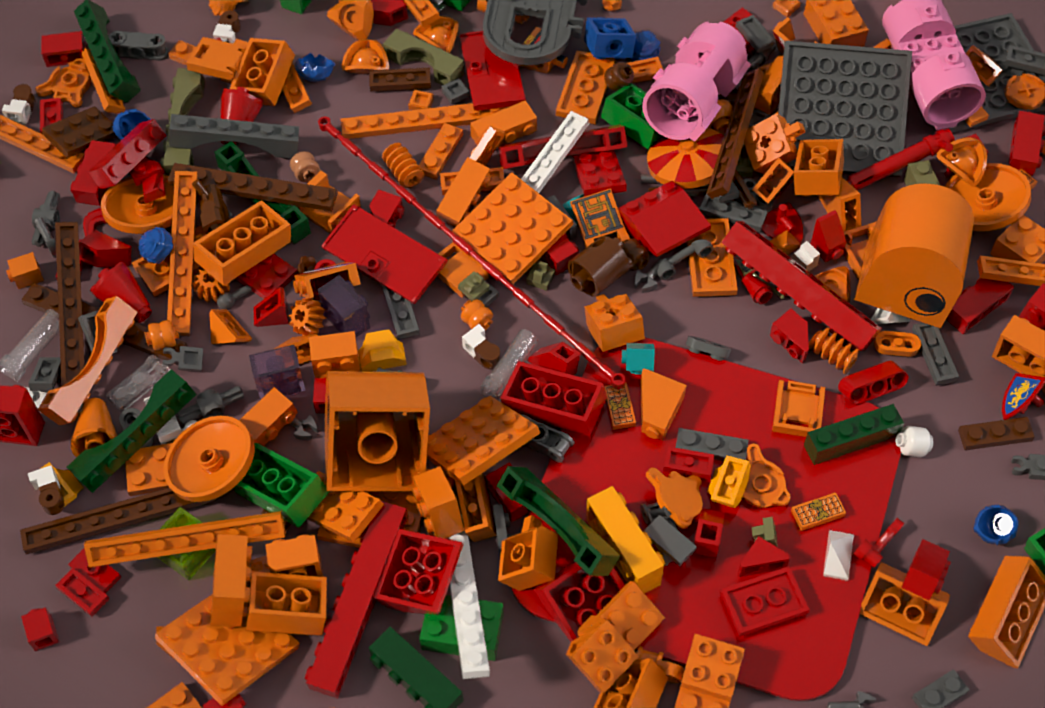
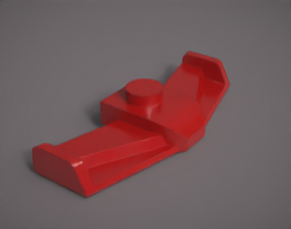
[129,157,166,204]

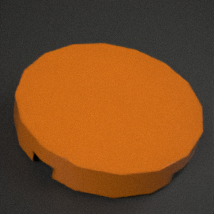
[1004,74,1045,110]

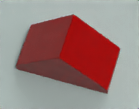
[253,287,289,327]
[738,536,790,577]

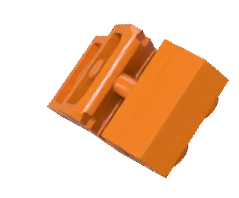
[566,581,665,693]
[675,634,745,708]

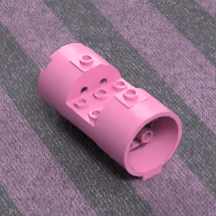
[882,0,986,130]
[643,22,751,142]

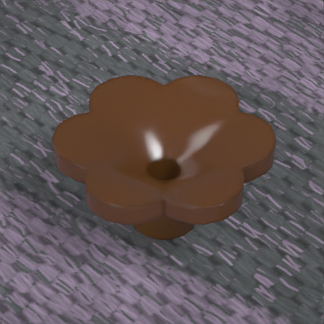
[297,256,316,280]

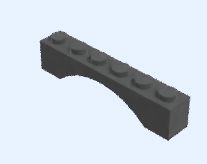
[169,114,299,159]

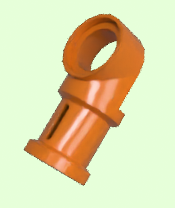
[636,646,685,683]

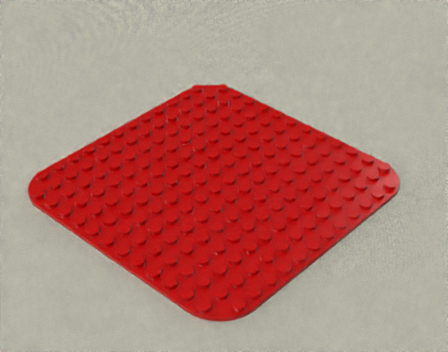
[511,337,901,701]

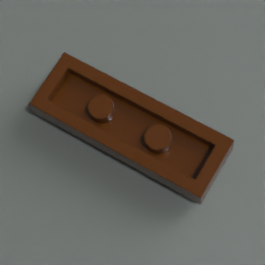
[369,67,431,92]
[958,417,1035,451]

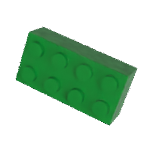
[233,442,330,528]

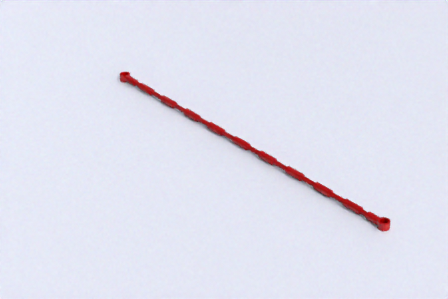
[318,116,625,390]

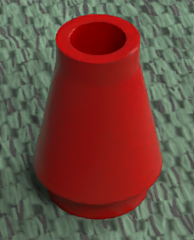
[742,274,773,305]

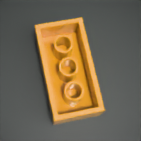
[586,486,665,594]

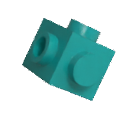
[621,343,655,374]

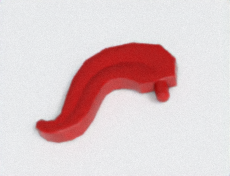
[79,208,108,241]

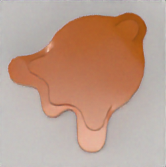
[35,58,91,107]
[742,443,791,508]
[646,468,703,529]

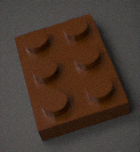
[42,106,117,158]

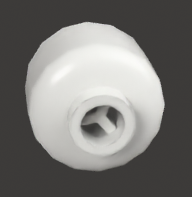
[896,426,933,458]

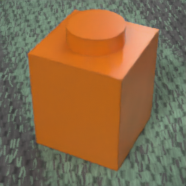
[6,252,44,289]

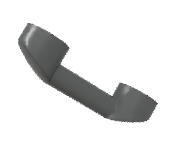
[657,240,714,280]

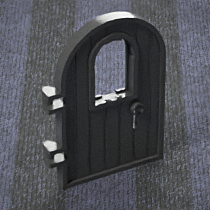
[483,0,587,65]

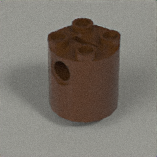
[567,236,633,297]

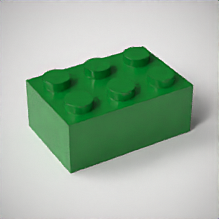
[420,595,504,661]

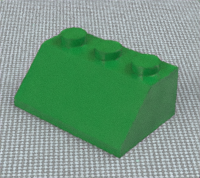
[601,83,662,150]

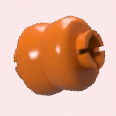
[460,299,493,330]
[144,320,179,351]

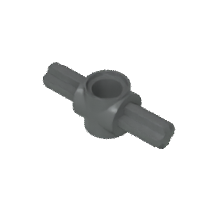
[31,191,60,247]
[177,386,244,424]

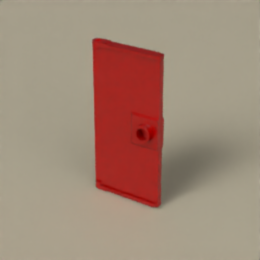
[459,31,526,111]
[321,204,448,305]

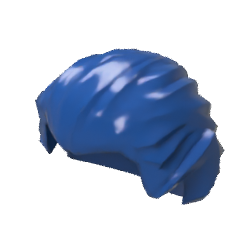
[630,30,661,62]
[295,53,335,82]
[113,109,151,140]
[139,227,174,264]
[974,504,1019,546]

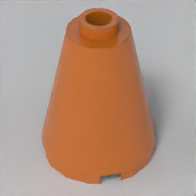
[71,398,117,457]

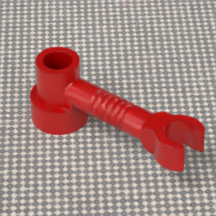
[853,517,905,568]

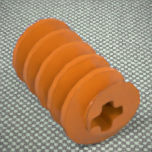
[382,142,424,188]
[809,327,859,375]

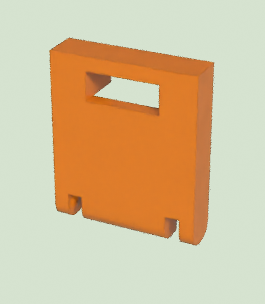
[186,37,246,80]
[843,222,876,279]
[437,242,489,298]
[772,380,825,437]

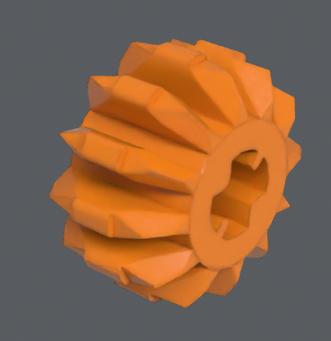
[192,269,230,303]
[288,298,326,336]

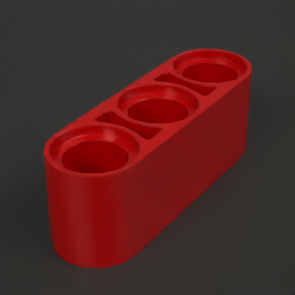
[838,360,909,405]

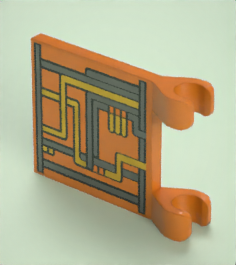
[570,188,630,248]

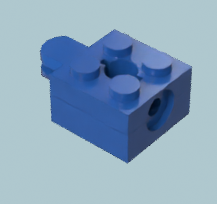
[584,17,636,60]

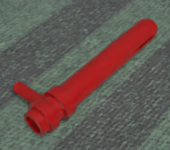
[846,128,955,191]

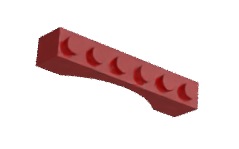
[498,124,627,169]

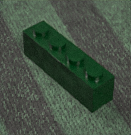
[804,404,904,465]
[369,627,464,708]

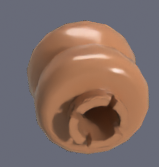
[290,151,320,182]

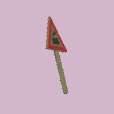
[733,256,785,299]

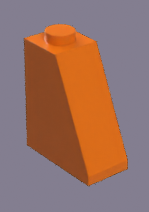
[817,177,861,232]
[641,368,686,440]

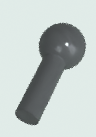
[217,285,253,310]

